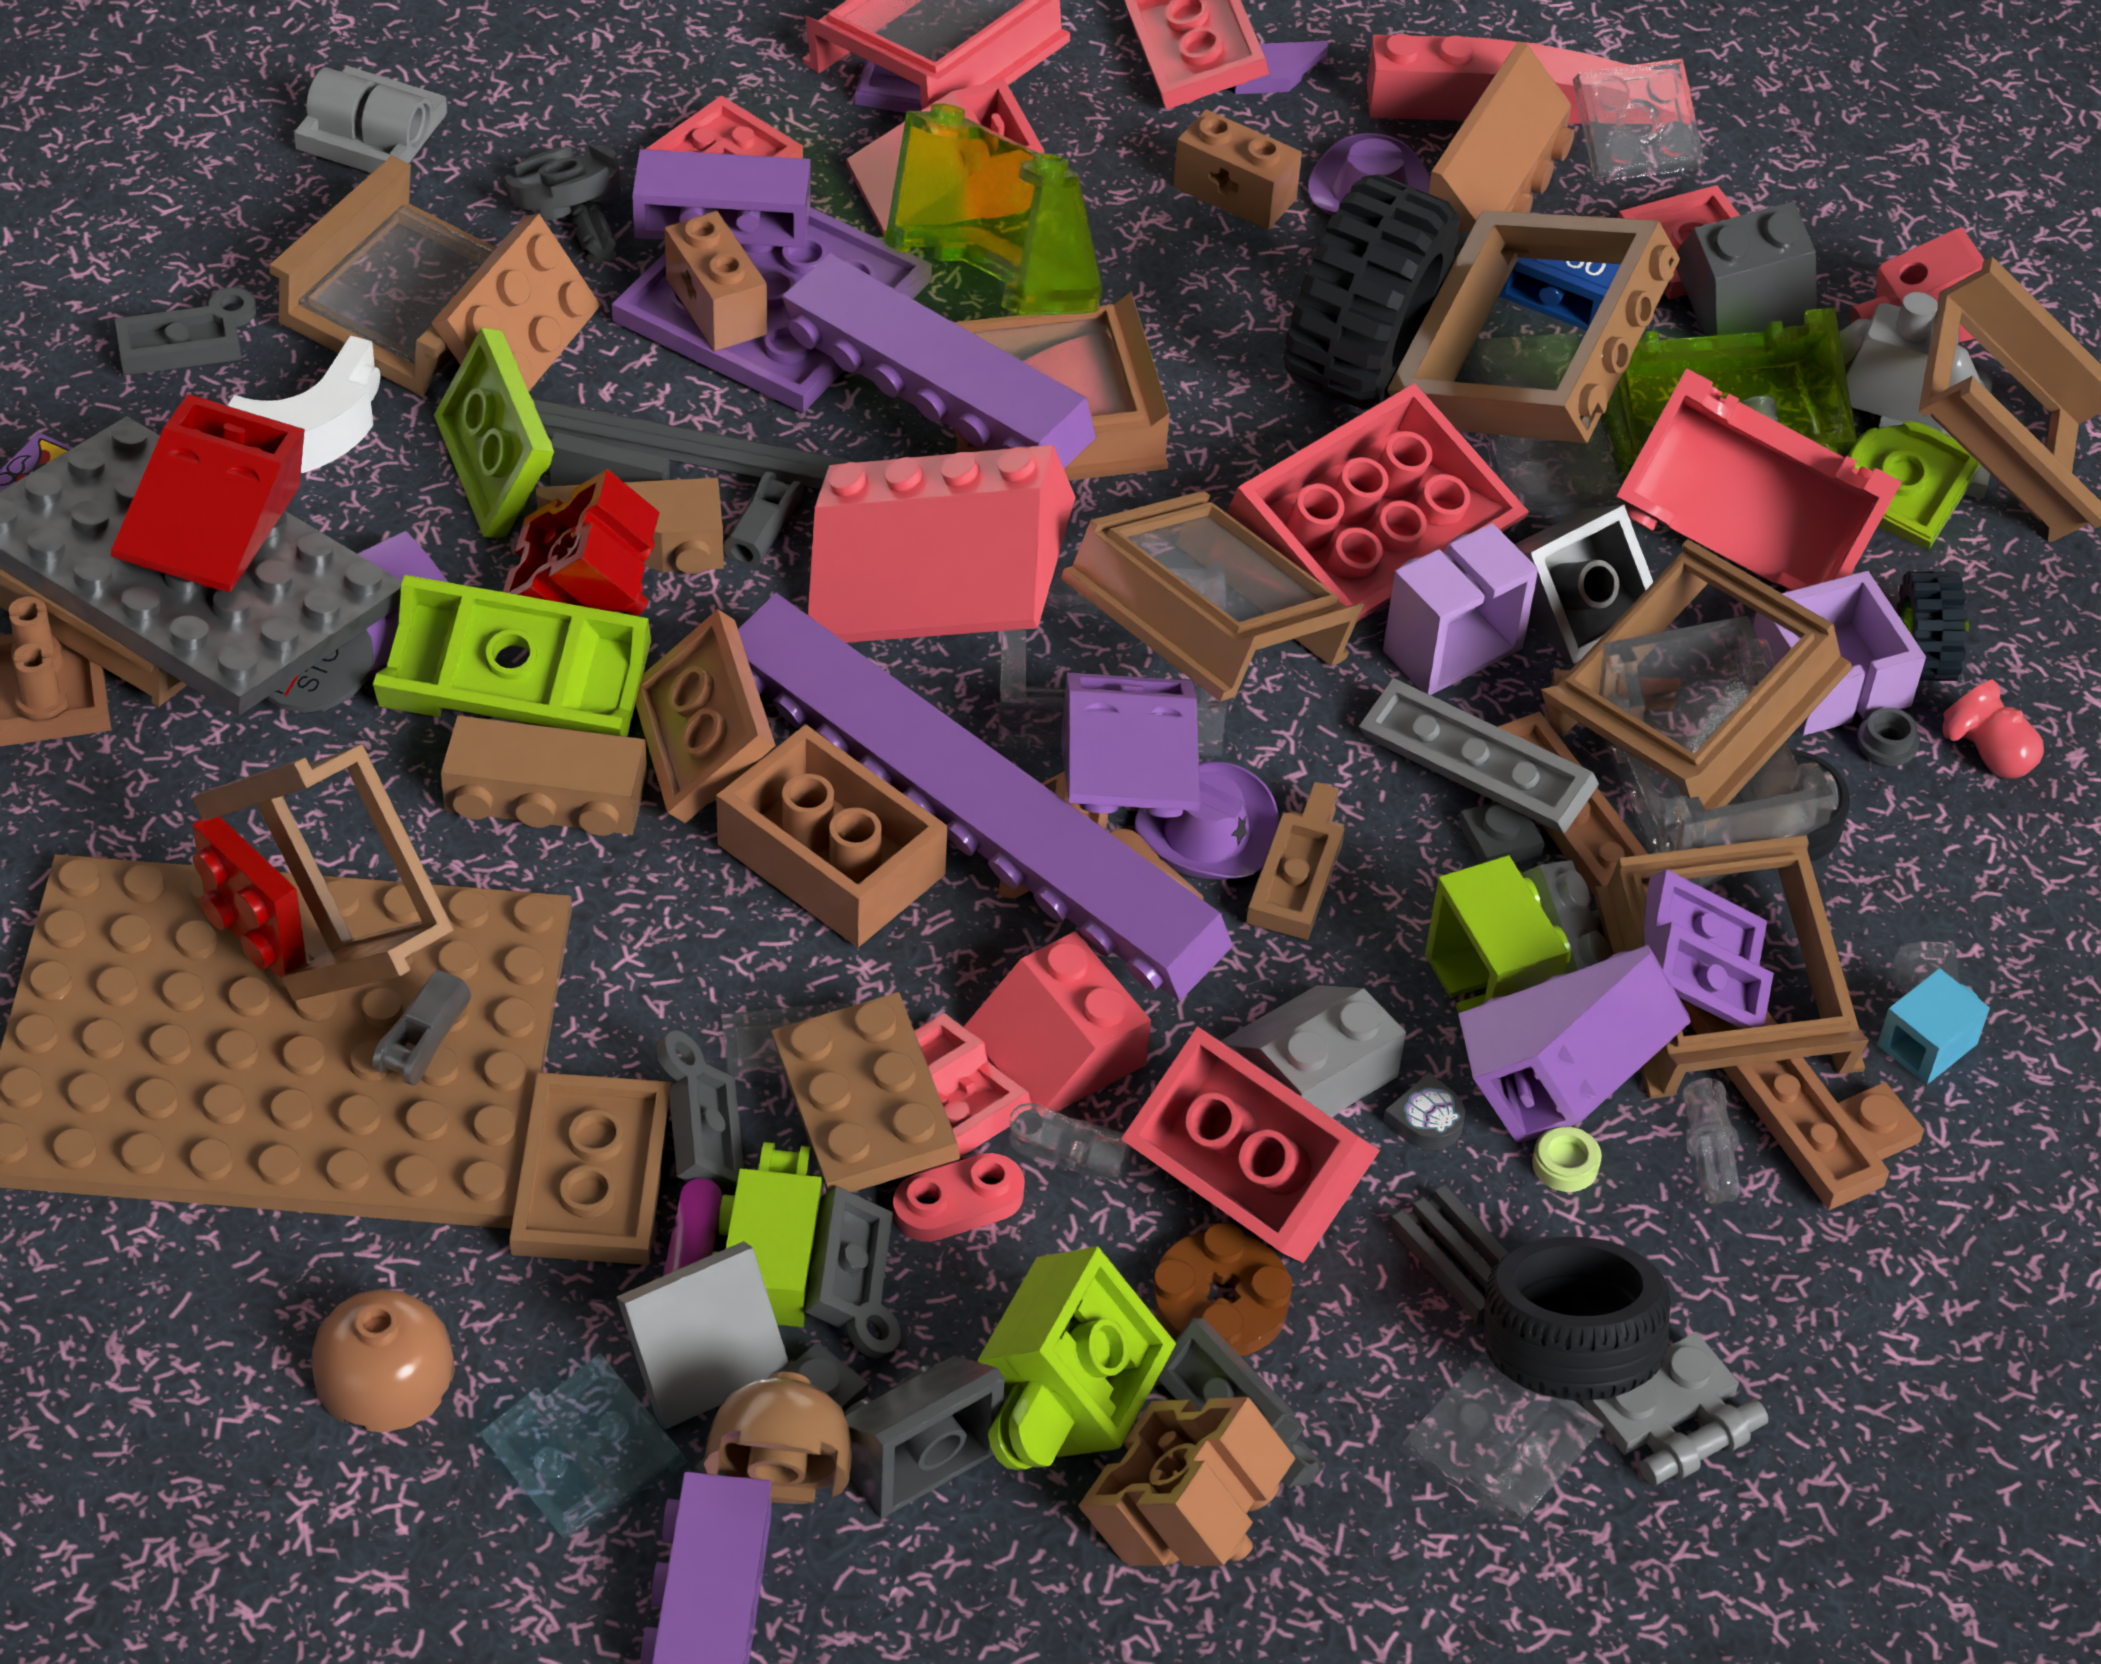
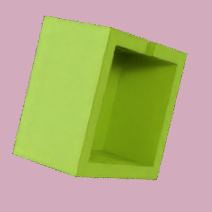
[1425,855,1571,1013]

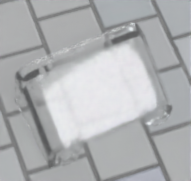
[1599,615,1838,888]

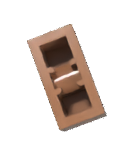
[1173,109,1302,230]
[664,211,767,351]

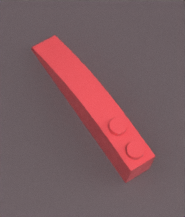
[1367,34,1695,127]

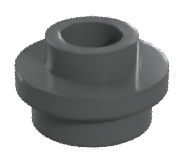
[1857,708,1920,766]

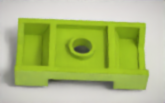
[373,575,651,737]

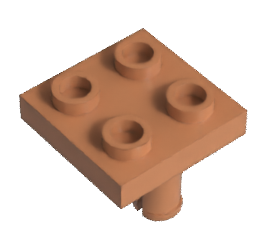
[0,596,112,747]

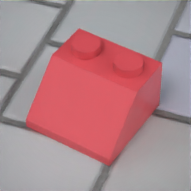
[964,931,1151,1122]

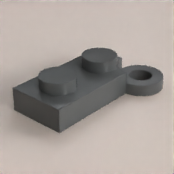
[115,287,256,376]
[656,1030,744,1197]
[805,1186,901,1359]

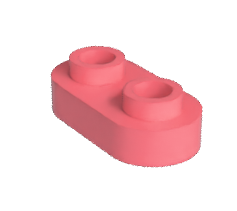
[893,1153,1025,1242]

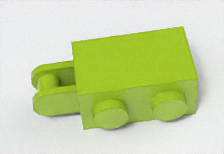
[712,1142,822,1327]

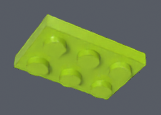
[434,327,554,539]

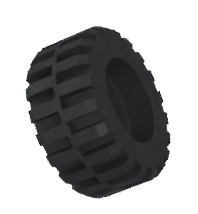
[1283,174,1460,410]

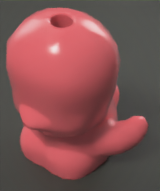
[1942,679,2044,779]

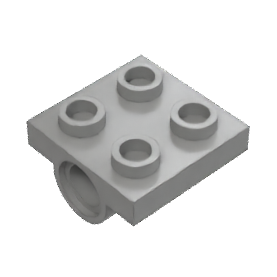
[294,66,447,173]

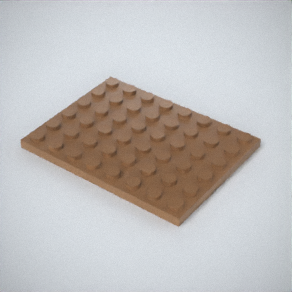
[0,854,572,1229]

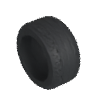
[1483,1236,1671,1401]

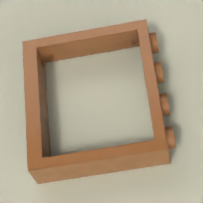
[1387,210,1680,443]

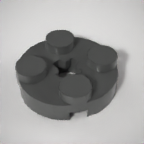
[505,145,621,220]

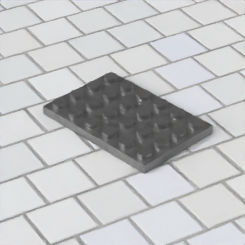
[0,416,402,717]

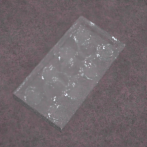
[1464,333,1623,517]

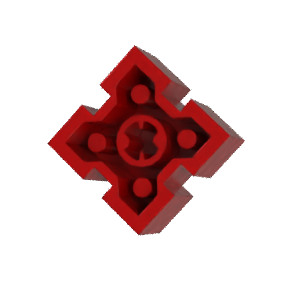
[503,469,660,616]

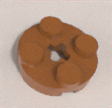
[1153,1222,1293,1356]

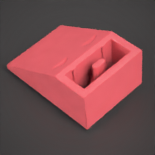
[846,80,1044,237]

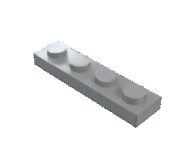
[1359,678,1599,834]

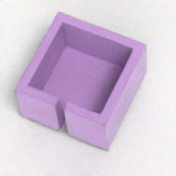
[1383,523,1538,695]
[1747,571,1926,736]

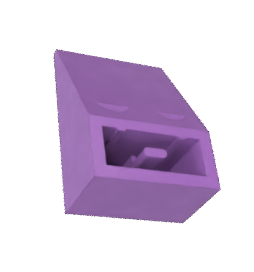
[1061,672,1200,818]
[1458,945,1691,1142]

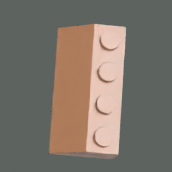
[1428,41,1574,258]

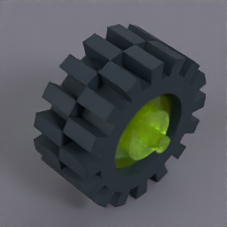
[1897,571,1969,681]

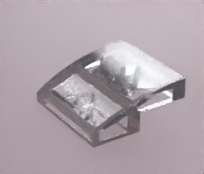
[1399,1350,1605,1524]

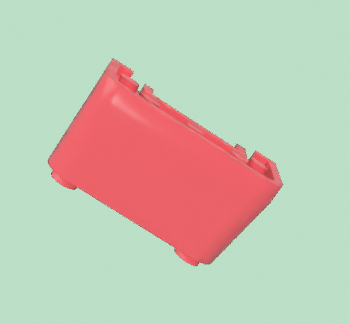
[1616,368,1902,593]

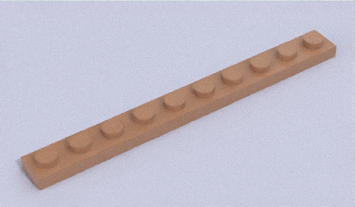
[1498,711,1889,1211]

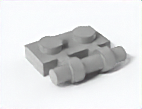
[1582,1331,1768,1486]

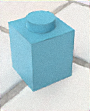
[1877,968,1990,1085]

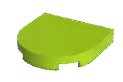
[1848,421,1982,550]

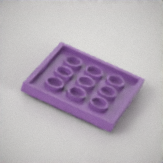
[612,207,932,413]

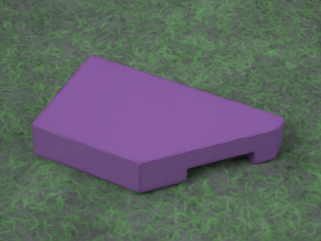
[1234,41,1328,94]

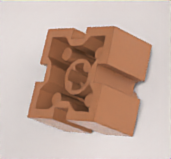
[1078,1397,1296,1566]

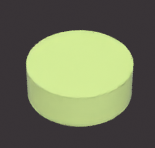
[1532,1127,1602,1192]

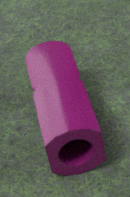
[663,1178,722,1276]

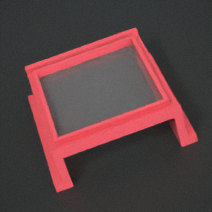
[803,0,1070,111]

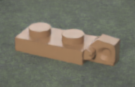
[1246,782,1345,940]

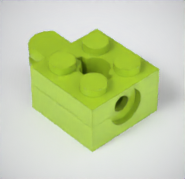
[977,1246,1176,1471]

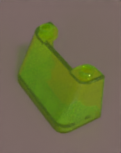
[884,103,1103,316]
[1602,308,1857,475]

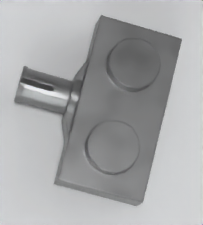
[1521,860,1612,974]

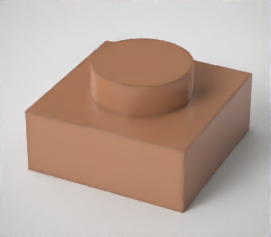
[1838,1082,1924,1160]

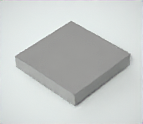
[617,1241,790,1429]

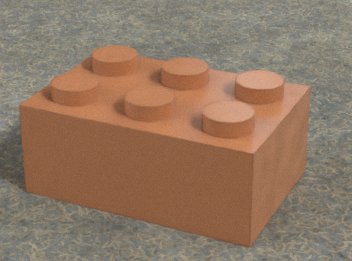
[716,724,947,948]

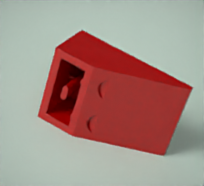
[111,394,305,593]

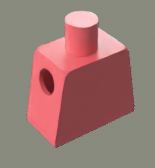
[1850,227,1984,342]

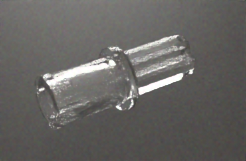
[1683,1078,1741,1205]

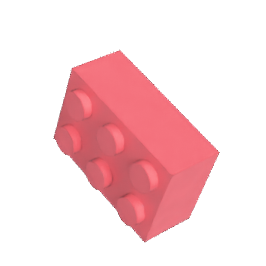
[1121,1026,1380,1263]

